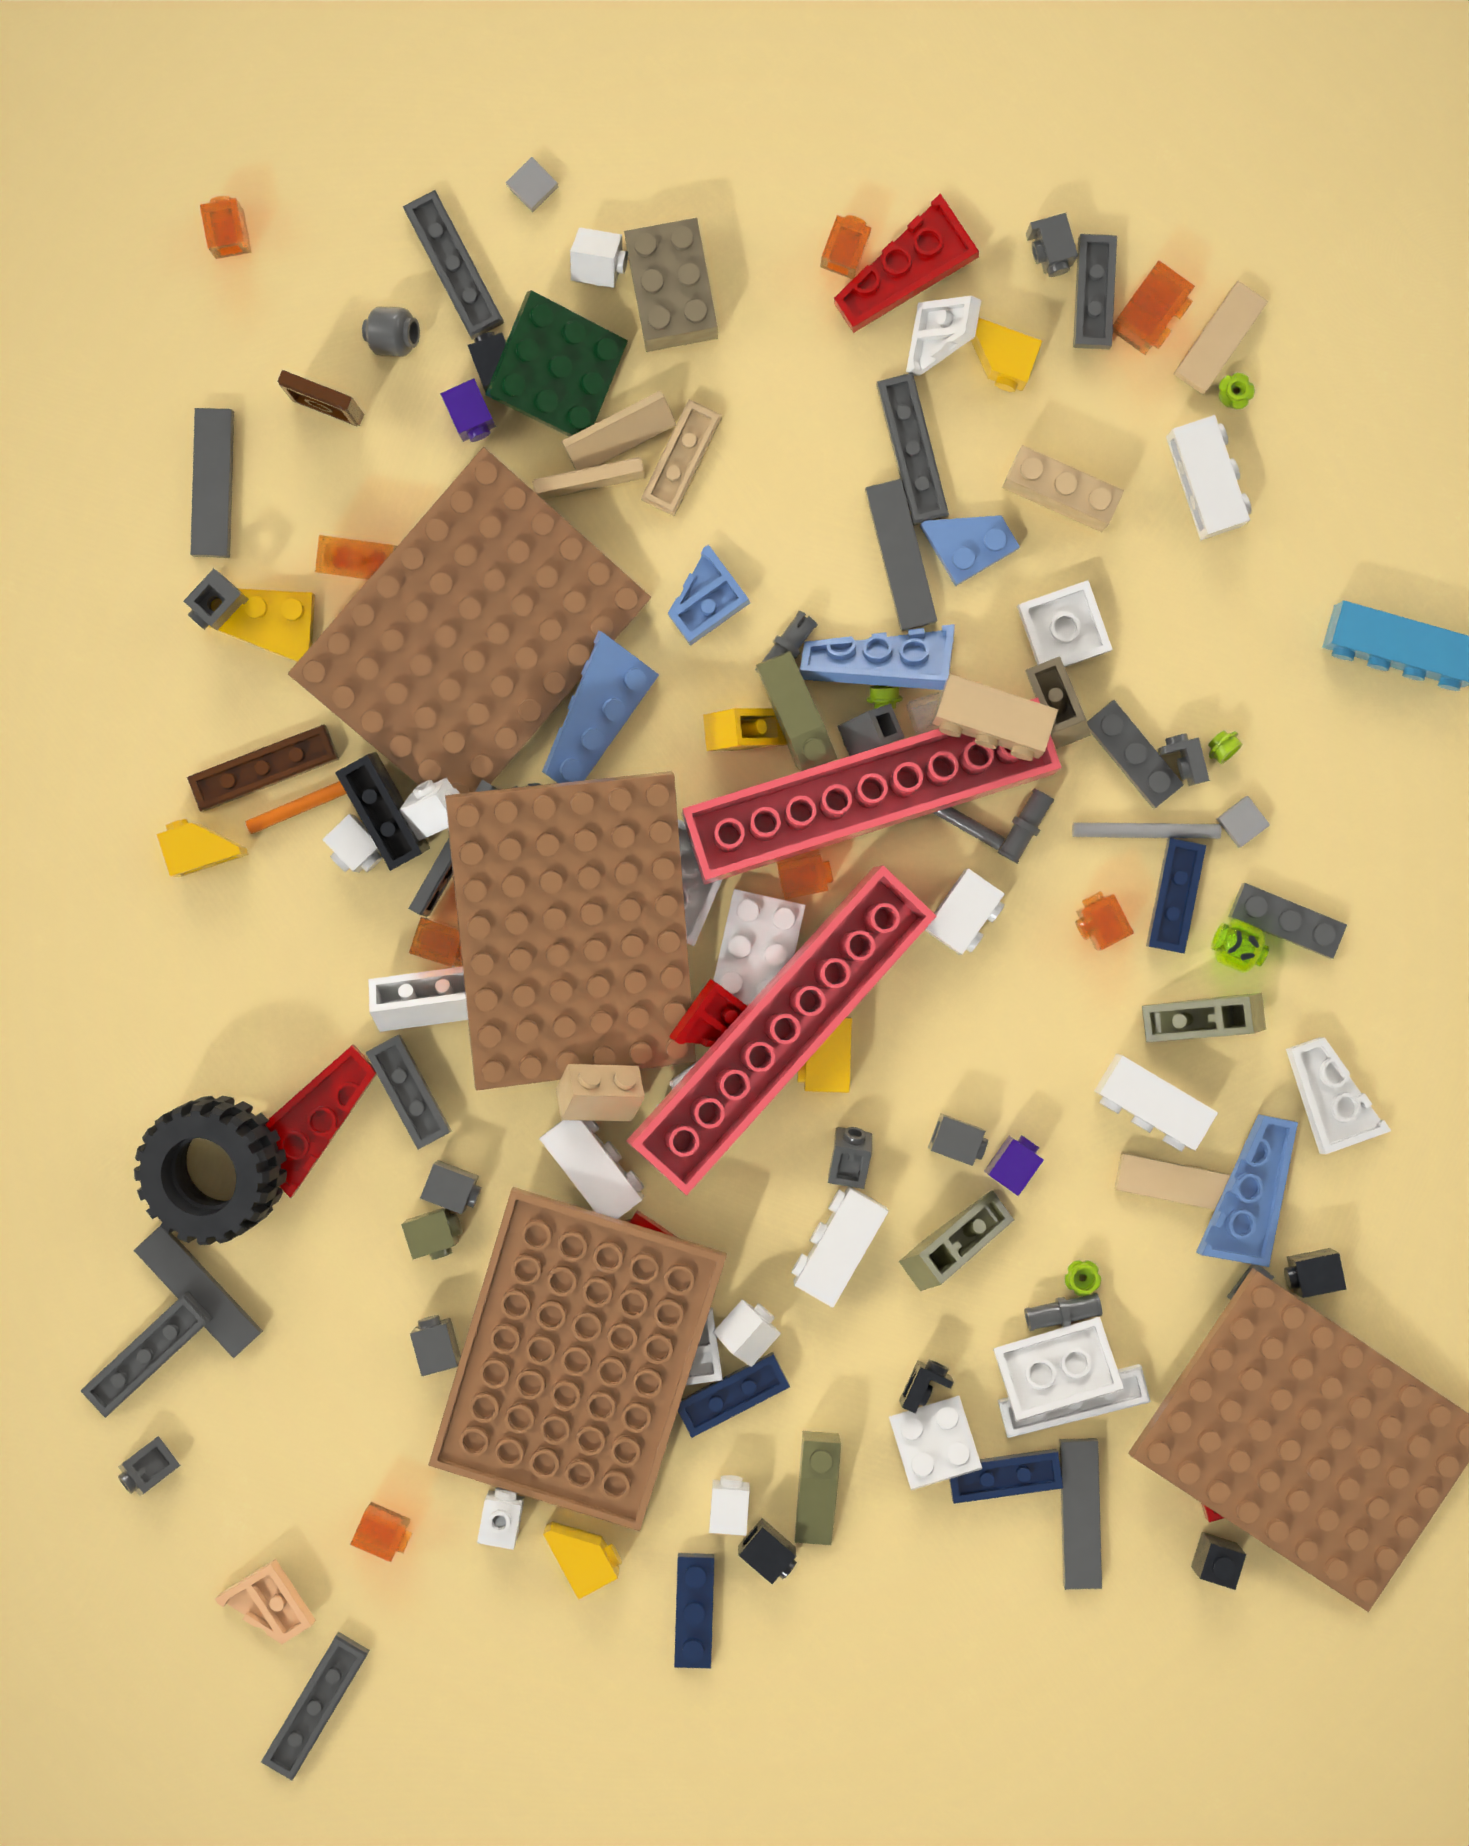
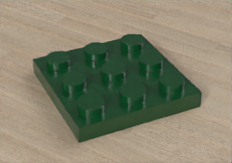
[485,290,628,437]

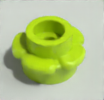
[1219,373,1255,409]
[866,685,903,709]
[1208,730,1243,764]
[1065,1260,1101,1296]

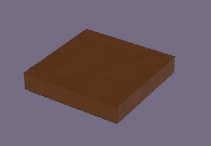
[277,370,364,427]

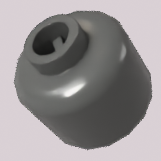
[362,306,420,357]

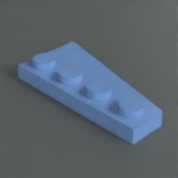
[800,624,955,690]

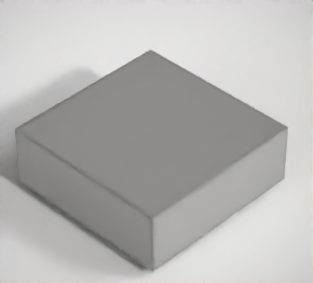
[506,157,558,213]
[1216,796,1270,848]

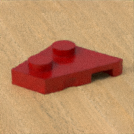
[669,979,747,1047]

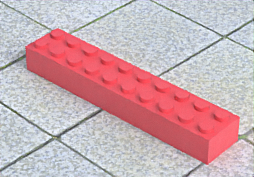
[682,697,1062,885]
[626,865,936,1195]

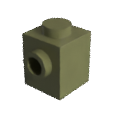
[401,1208,462,1260]

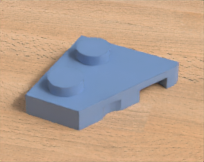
[920,515,1020,586]
[668,544,750,646]

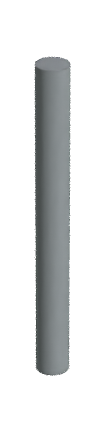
[1072,822,1221,839]

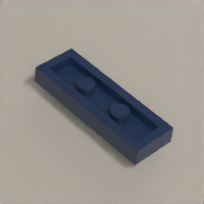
[1146,838,1206,954]
[678,1352,790,1438]
[949,1449,1063,1504]
[674,1553,714,1669]

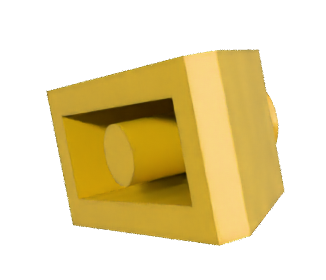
[971,317,1042,392]
[703,708,787,751]
[156,819,248,877]
[797,1017,852,1093]
[543,1521,622,1600]

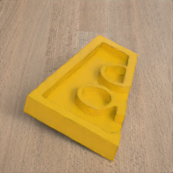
[208,588,315,662]

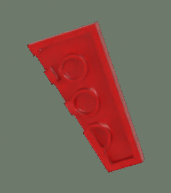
[834,193,979,333]
[266,1045,377,1198]

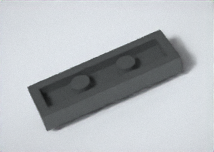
[1073,234,1117,350]
[1087,700,1184,809]
[1228,883,1347,959]
[365,1034,452,1150]

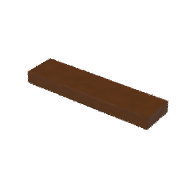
[187,724,339,812]

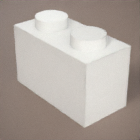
[925,868,1005,955]

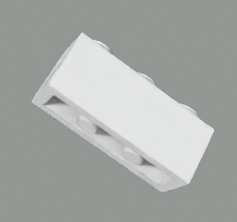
[1166,415,1252,541]
[368,966,468,1032]
[1094,1054,1218,1152]
[539,1120,645,1219]
[791,1187,889,1308]

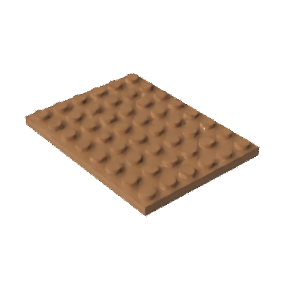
[288,447,651,794]
[445,771,696,1091]
[428,1187,727,1531]
[1128,1268,1469,1612]

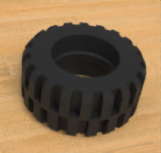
[134,1096,287,1245]

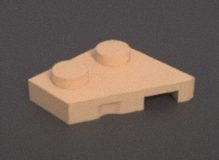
[215,1559,316,1644]

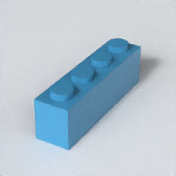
[1322,600,1469,691]

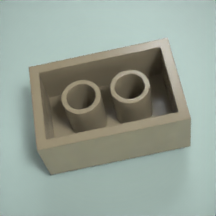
[624,218,718,352]

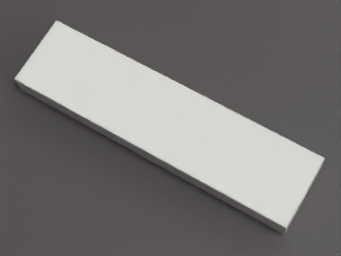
[998,1364,1151,1438]

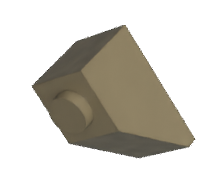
[1025,656,1091,749]

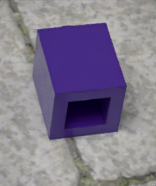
[440,378,496,442]
[984,1135,1044,1196]

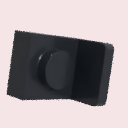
[899,1359,954,1414]

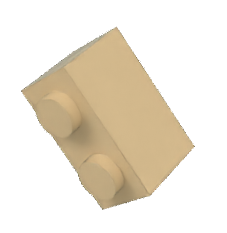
[556,1064,645,1121]

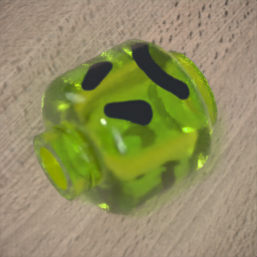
[1211,919,1269,973]

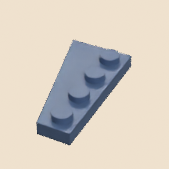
[542,630,659,783]
[1196,1114,1298,1267]

